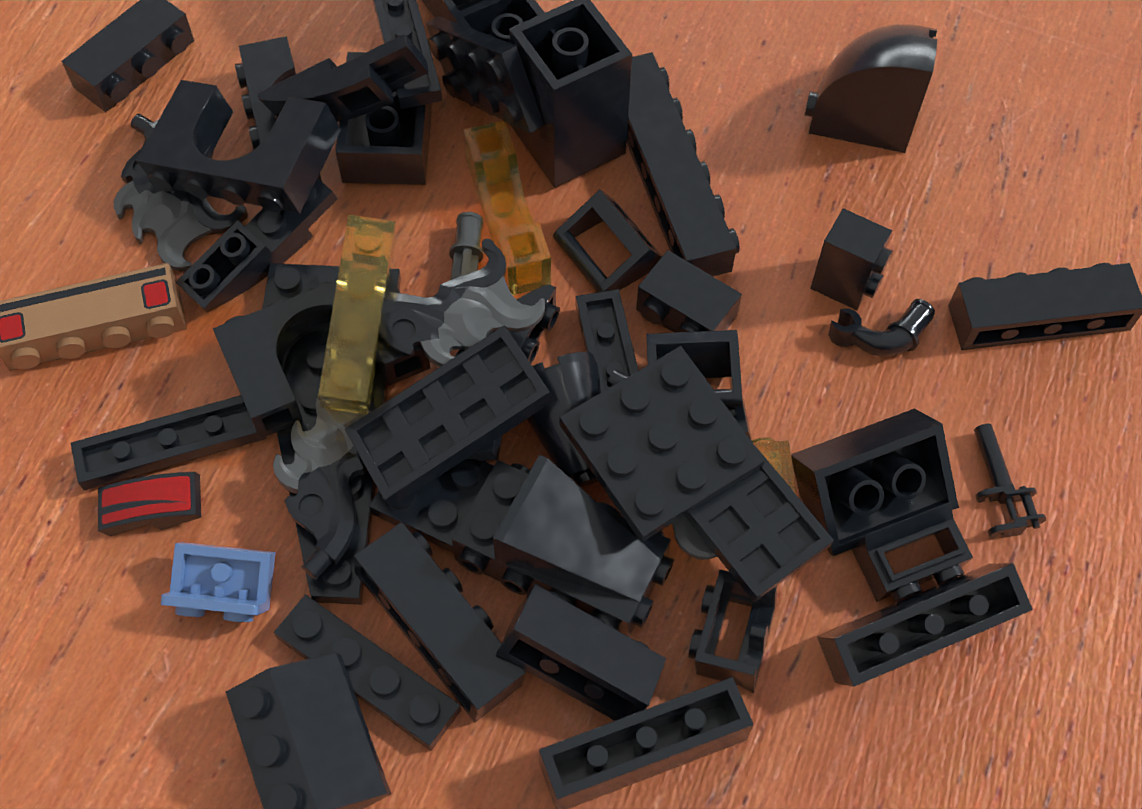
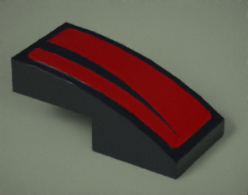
[98,472,201,536]

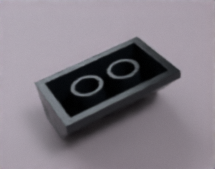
[790,408,959,556]
[226,653,391,809]

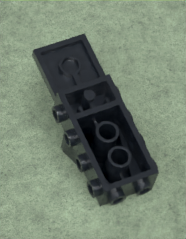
[369,455,674,637]

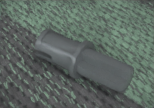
[449,212,484,280]

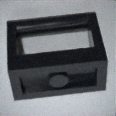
[553,189,662,293]
[646,330,742,407]

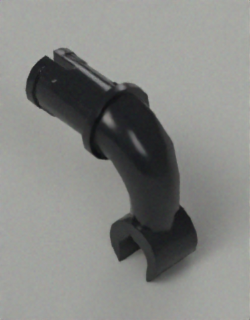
[828,299,935,357]

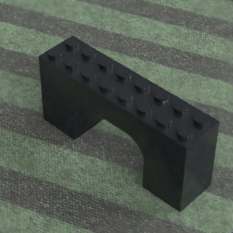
[422,0,632,188]

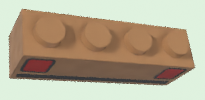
[0,263,187,370]

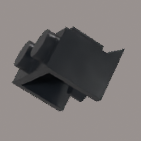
[852,502,973,603]
[688,569,778,693]

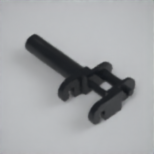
[974,423,1047,539]

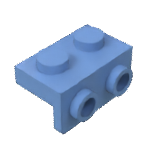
[160,542,276,622]

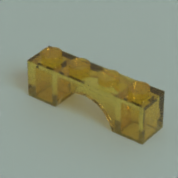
[464,120,551,295]
[318,214,396,415]

